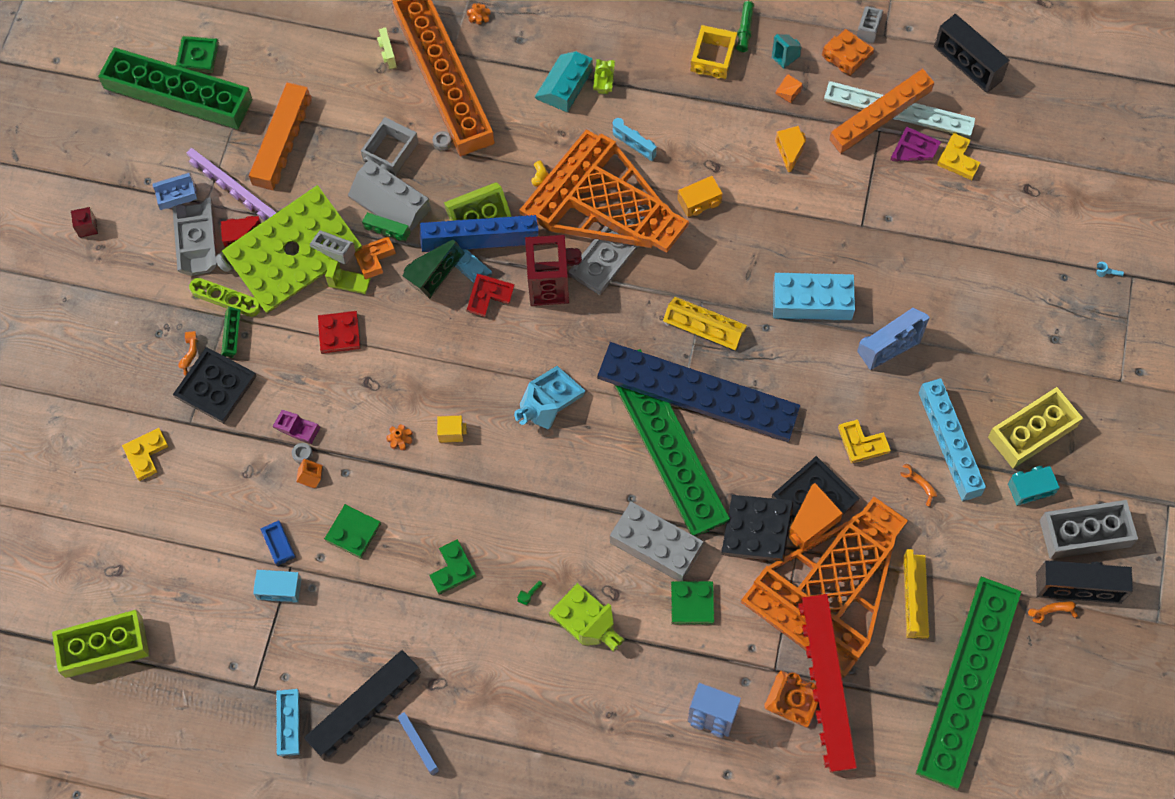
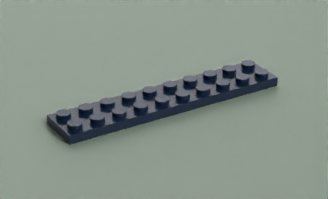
[597,342,800,442]

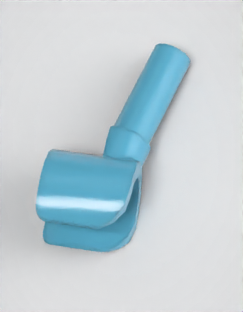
[1096,262,1124,277]

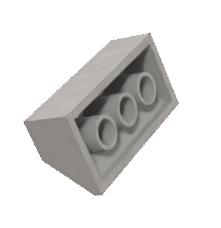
[348,159,431,231]

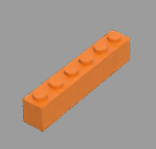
[830,68,934,154]
[249,82,312,190]

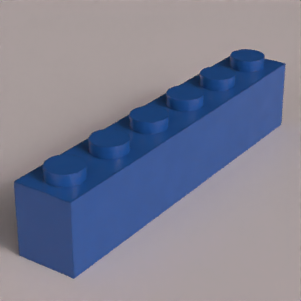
[420,215,538,252]

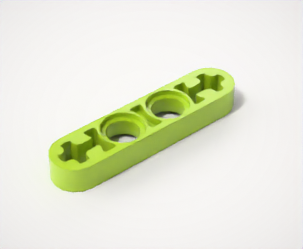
[189,278,261,317]

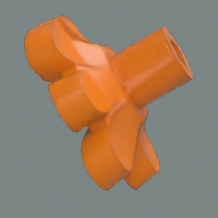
[467,4,491,24]
[386,424,413,450]

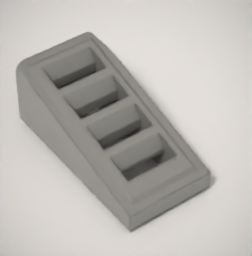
[857,6,883,43]
[310,230,355,265]

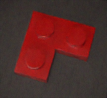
[466,274,515,317]

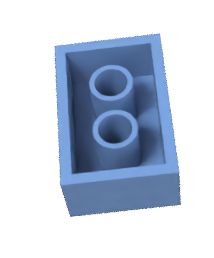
[687,683,741,738]

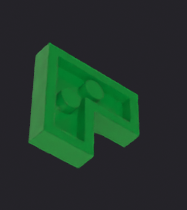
[429,539,476,595]

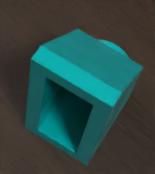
[771,34,802,69]

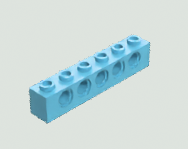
[919,378,986,501]

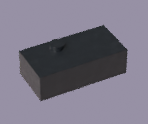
[934,13,1010,93]
[1036,560,1133,604]

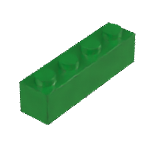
[362,212,411,241]
[221,307,241,358]

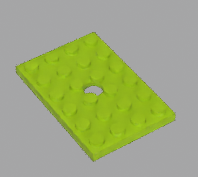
[222,185,363,314]

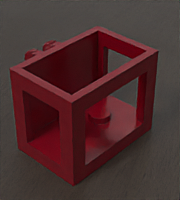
[525,235,582,306]

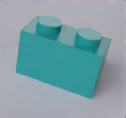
[1008,466,1060,506]

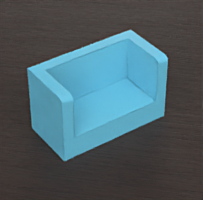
[253,570,302,602]

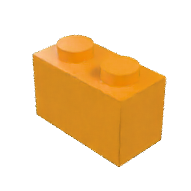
[677,176,723,217]

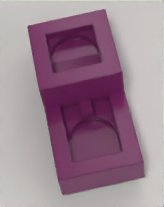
[273,410,321,444]

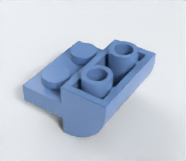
[153,172,197,210]

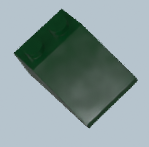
[402,240,465,299]

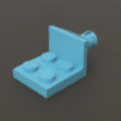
[514,366,585,429]

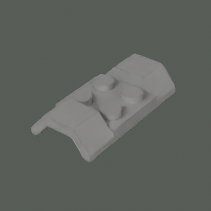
[172,198,217,276]

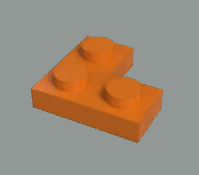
[354,236,396,280]

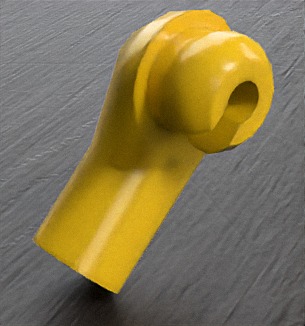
[531,160,548,187]

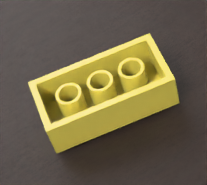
[988,387,1083,469]

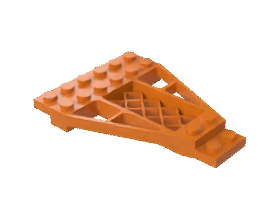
[519,129,689,253]
[741,496,908,678]

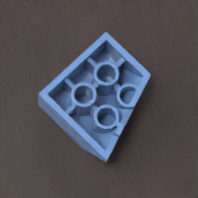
[857,308,930,370]

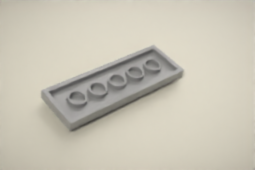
[568,196,649,295]

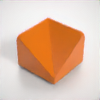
[775,74,803,103]
[296,459,323,488]

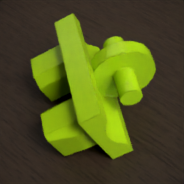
[593,59,615,94]

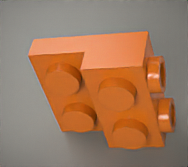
[822,28,874,76]

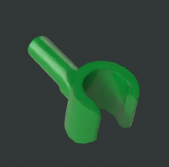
[517,581,543,605]

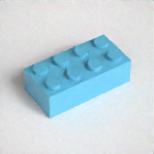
[773,273,855,320]

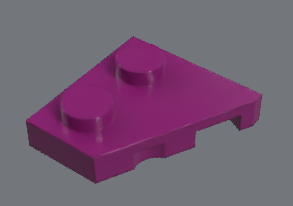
[891,127,941,161]

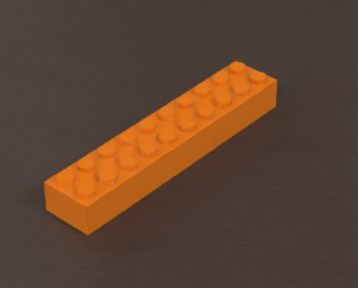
[392,0,495,157]

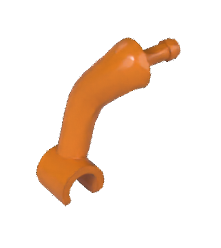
[178,331,198,376]
[900,464,938,507]
[1028,601,1078,623]

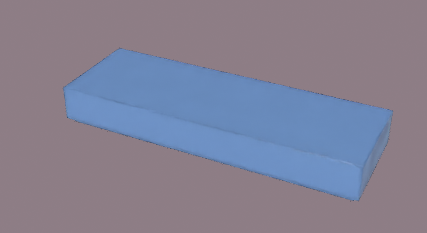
[398,712,439,775]

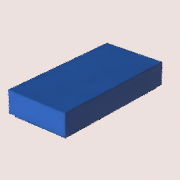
[260,520,296,566]

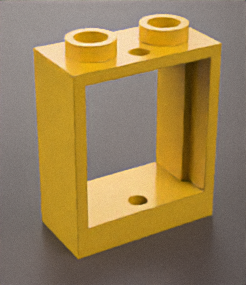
[690,25,737,79]

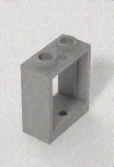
[361,117,419,176]

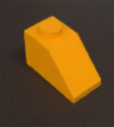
[775,126,806,172]

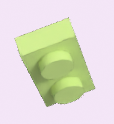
[377,27,396,69]

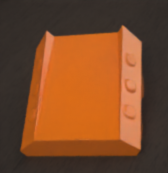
[764,670,818,728]

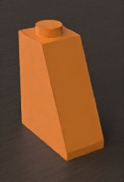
[789,483,843,550]

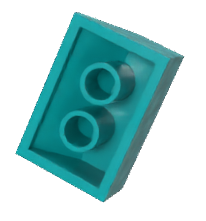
[535,51,593,113]

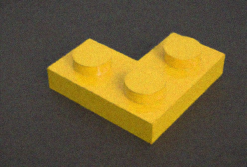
[937,133,981,180]
[838,419,891,464]
[122,428,169,481]

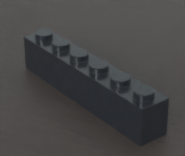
[304,650,421,761]

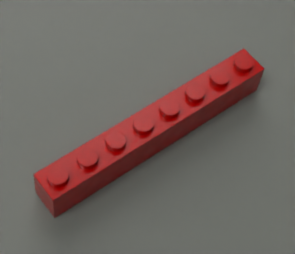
[799,594,856,772]

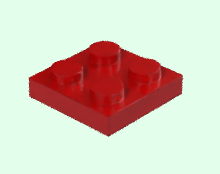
[318,311,361,354]

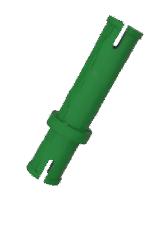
[736,1,755,52]

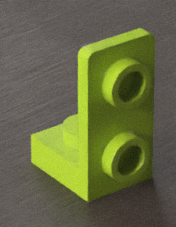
[325,260,371,294]

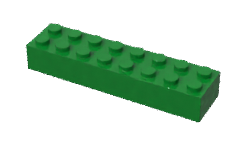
[98,47,253,130]

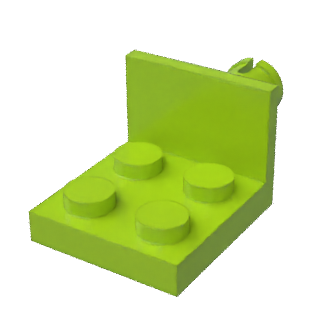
[549,583,625,652]

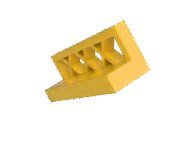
[663,297,747,350]
[903,549,929,638]

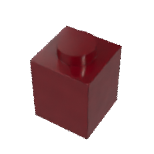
[71,207,98,238]

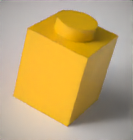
[437,415,467,443]

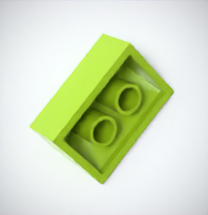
[443,182,512,221]

